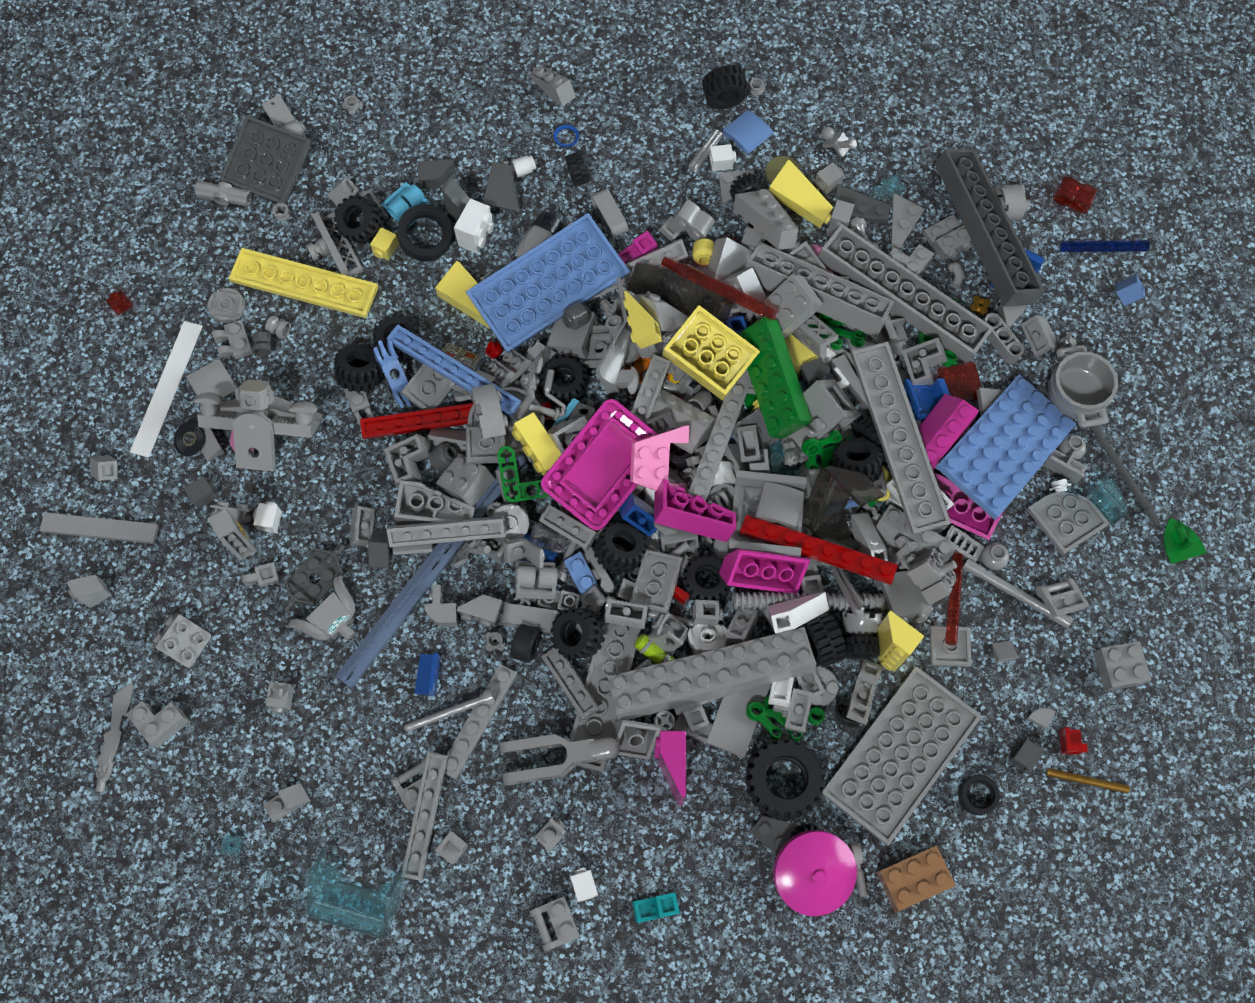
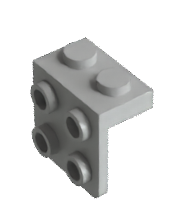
[152,613,211,667]

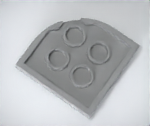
[1026,492,1110,556]

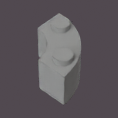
[471,384,508,439]

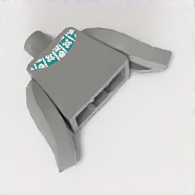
[287,575,356,641]

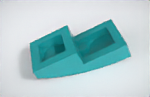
[632,892,680,923]

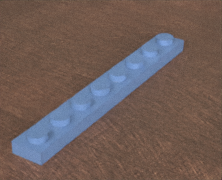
[387,325,521,418]

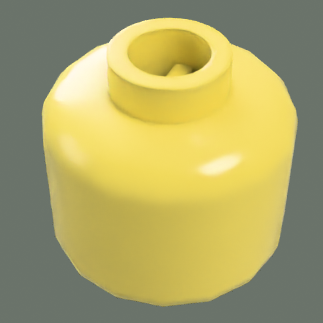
[692,238,715,266]

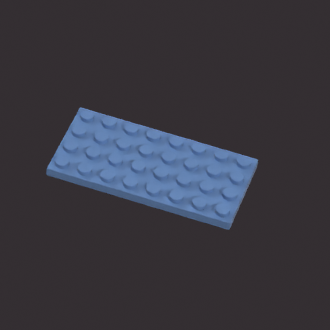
[466,213,630,353]
[936,374,1076,520]

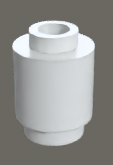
[510,155,536,178]

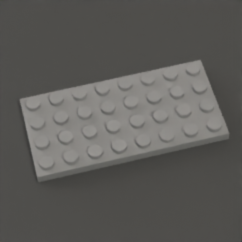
[822,666,982,846]

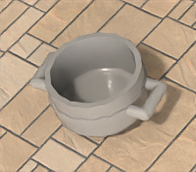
[1047,345,1118,428]

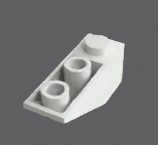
[767,591,829,634]

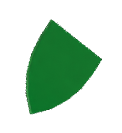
[1163,518,1207,564]

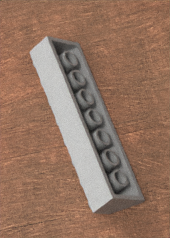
[744,242,895,338]

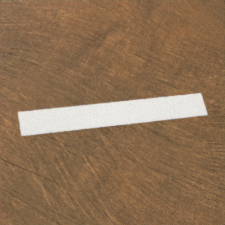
[130,321,203,457]

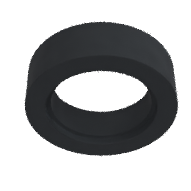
[398,204,452,261]

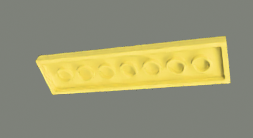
[228,248,379,319]

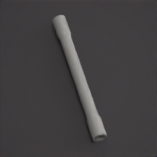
[962,559,1073,628]

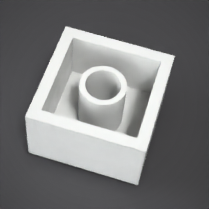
[454,199,494,253]

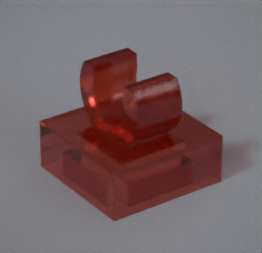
[106,290,133,316]

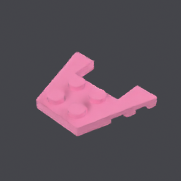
[630,425,689,492]

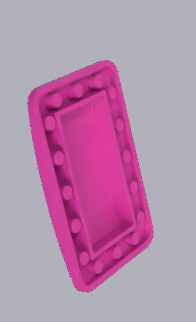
[541,399,658,531]

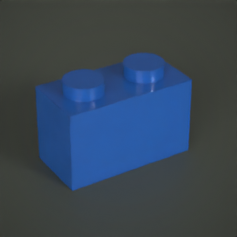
[619,493,657,537]

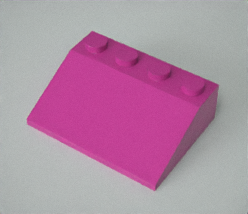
[654,731,686,806]

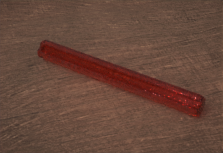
[946,553,964,646]

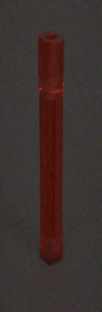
[661,257,779,320]

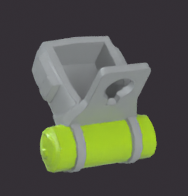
[634,613,688,664]

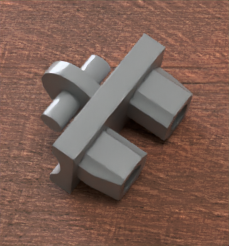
[887,536,919,571]

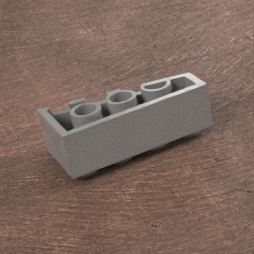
[733,189,798,250]

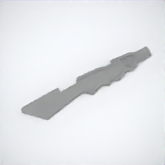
[95,683,134,793]

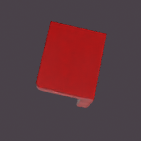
[1059,727,1088,755]

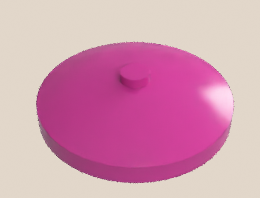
[773,830,857,916]

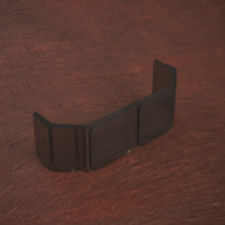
[627,262,733,324]

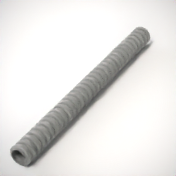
[732,592,889,611]

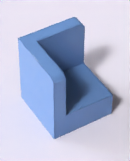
[1116,274,1145,306]

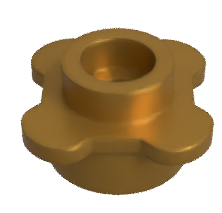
[970,296,991,315]

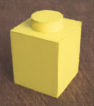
[370,228,399,260]

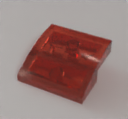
[937,362,982,401]

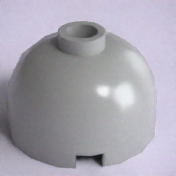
[842,610,882,637]

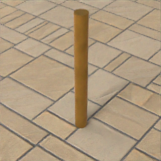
[1045,768,1130,794]

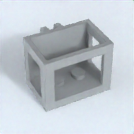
[791,379,860,449]

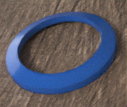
[554,125,579,147]

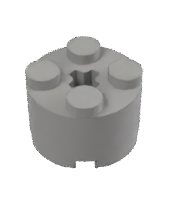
[994,184,1029,221]

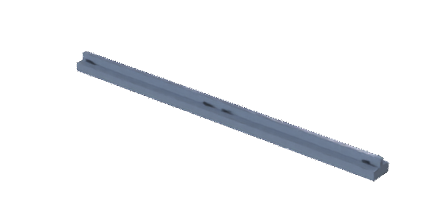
[335,453,528,689]

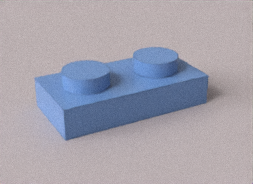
[562,551,598,595]

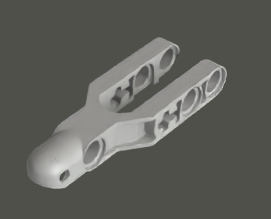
[500,734,620,785]

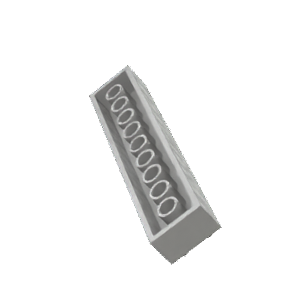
[818,224,994,364]
[608,627,816,721]

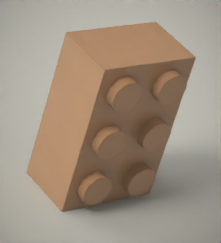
[876,846,956,912]

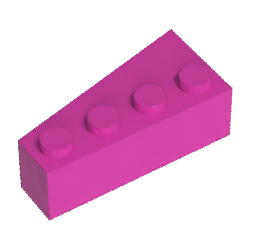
[654,479,736,542]

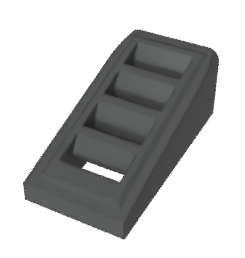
[643,411,677,434]

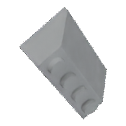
[648,388,716,454]
[875,505,957,565]

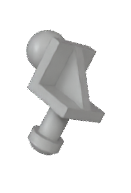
[821,127,857,157]

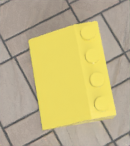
[662,305,760,401]

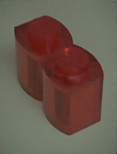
[1053,177,1097,214]

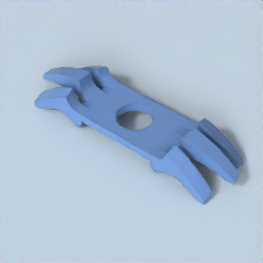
[373,340,411,408]

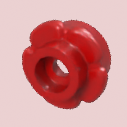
[486,341,502,359]

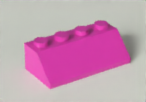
[918,394,979,472]
[933,472,1003,540]
[719,549,810,594]

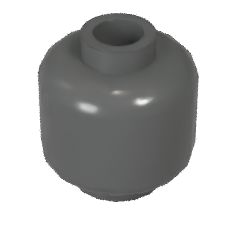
[562,302,590,330]
[429,443,458,471]

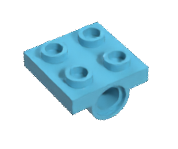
[381,182,431,228]

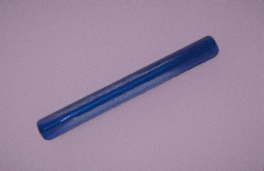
[1059,241,1150,252]

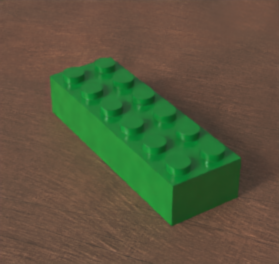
[738,317,812,439]

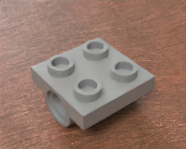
[515,561,557,600]

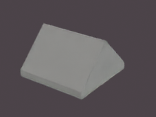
[612,720,661,760]

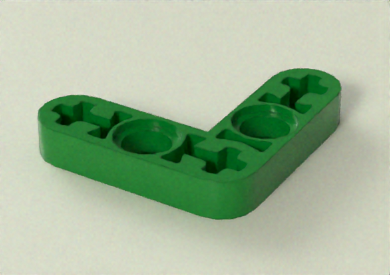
[497,446,549,502]

